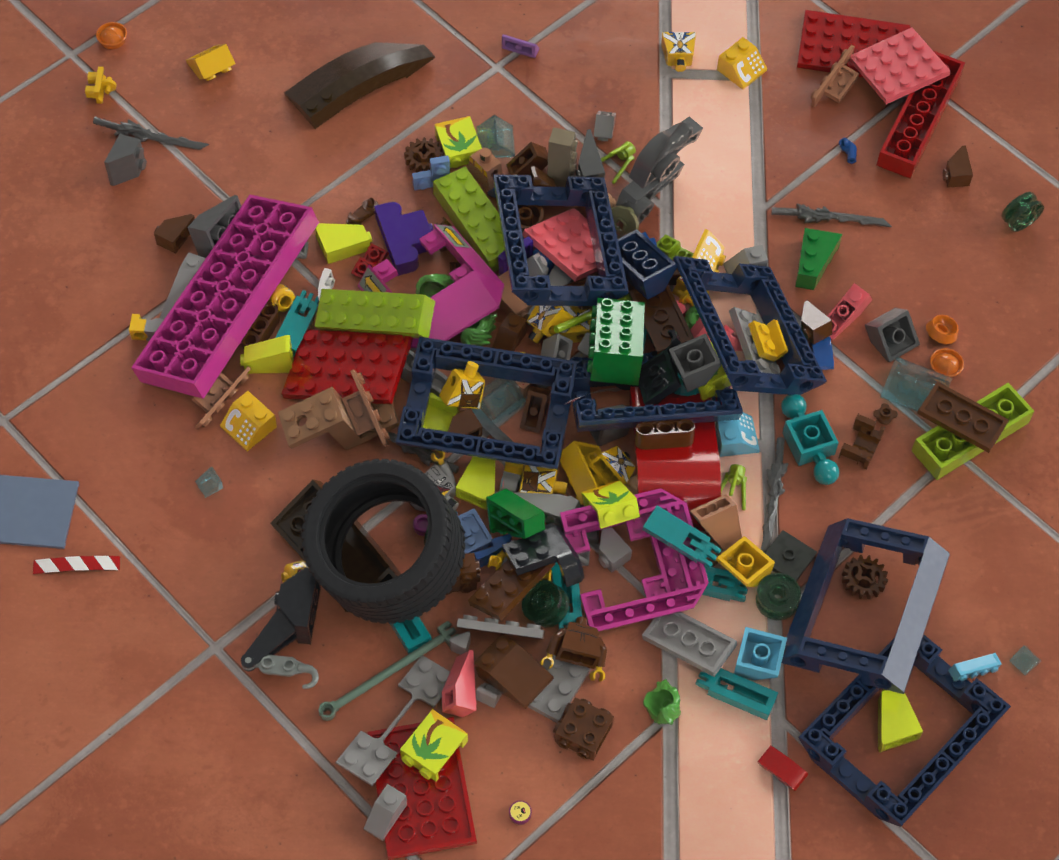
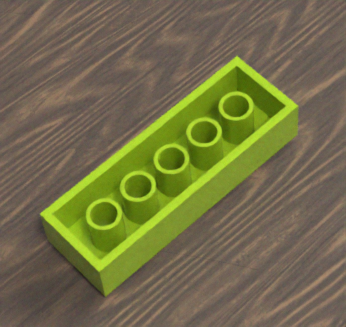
[433,166,505,272]
[315,289,435,339]
[911,383,1034,480]

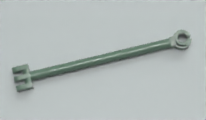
[319,621,459,721]

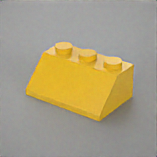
[560,441,605,505]

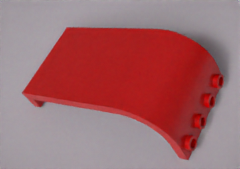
[629,387,721,531]

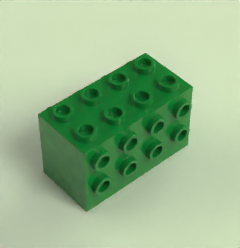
[587,298,645,386]

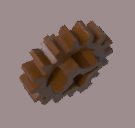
[404,137,444,173]
[842,555,888,600]

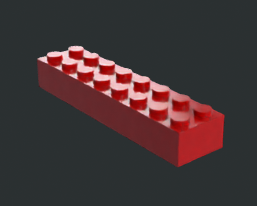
[876,51,965,179]

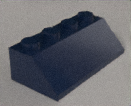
[618,229,677,300]

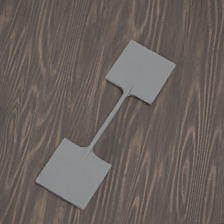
[336,655,450,786]

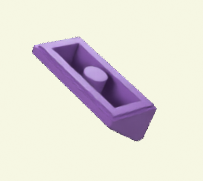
[502,35,539,58]

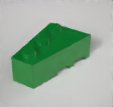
[795,228,843,290]
[486,489,545,539]

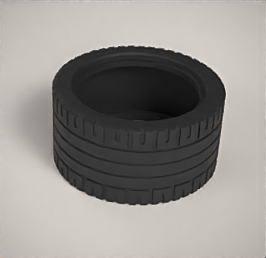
[301,459,465,624]

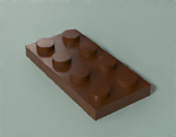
[629,285,694,354]
[917,381,1009,453]
[468,559,555,621]

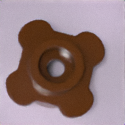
[873,403,898,425]

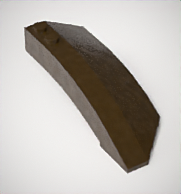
[285,42,435,129]
[270,480,401,612]

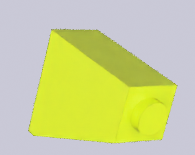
[315,223,373,264]
[240,335,293,374]
[456,456,496,510]
[878,689,923,752]

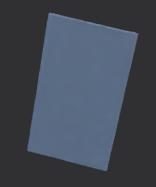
[0,475,79,549]

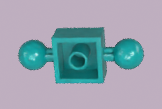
[781,394,839,485]

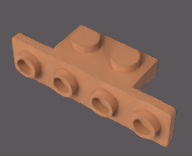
[811,45,859,107]
[192,367,251,429]
[342,370,390,446]

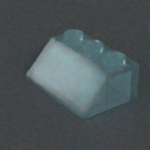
[880,357,953,411]

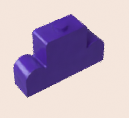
[374,202,434,276]

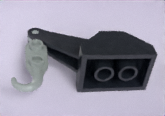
[241,568,321,689]

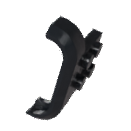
[613,330,682,406]
[502,523,584,587]

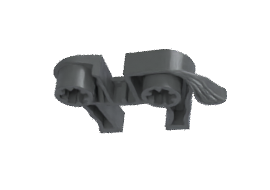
[615,116,703,224]

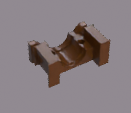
[838,413,885,470]

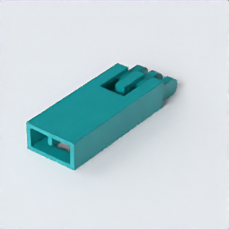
[275,290,319,356]
[642,505,721,568]
[551,562,582,629]
[702,565,748,602]
[390,616,432,654]
[695,668,778,720]

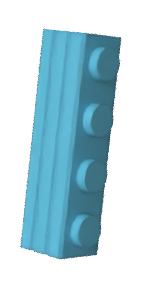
[948,653,1002,682]

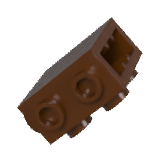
[446,553,480,595]
[553,697,614,761]

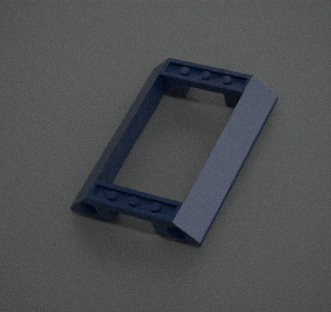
[493,174,629,306]
[673,256,827,395]
[396,337,577,470]
[570,351,743,432]
[781,518,950,694]
[799,635,1011,827]

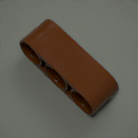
[242,302,280,350]
[635,419,695,450]

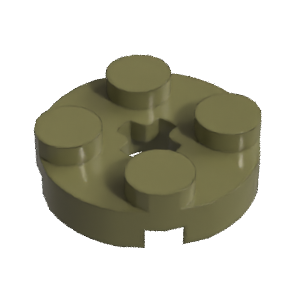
[611,205,639,239]

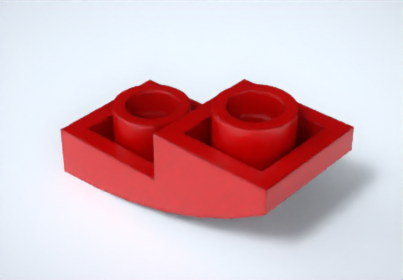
[351,243,389,279]
[757,745,808,791]

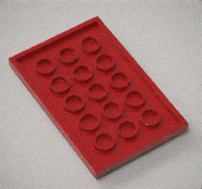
[797,10,910,78]
[281,330,413,405]
[367,717,477,860]

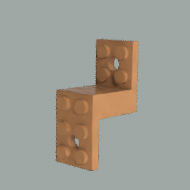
[278,387,400,451]

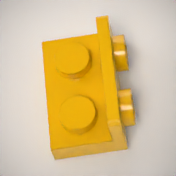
[748,319,788,362]

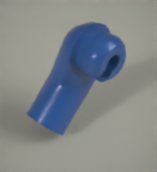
[839,138,857,164]

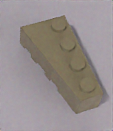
[547,127,578,187]

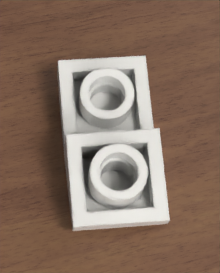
[318,268,335,300]

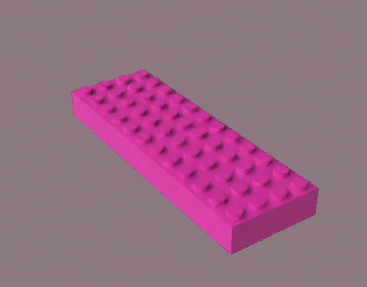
[131,195,319,399]

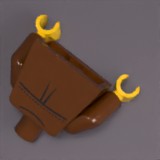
[540,617,607,682]

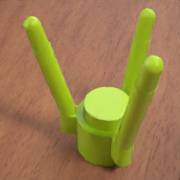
[601,141,636,184]
[721,464,747,511]

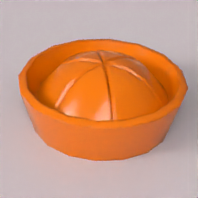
[96,22,127,49]
[926,314,959,344]
[930,348,964,380]

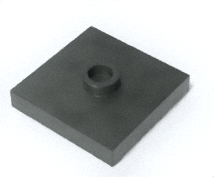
[765,530,817,584]

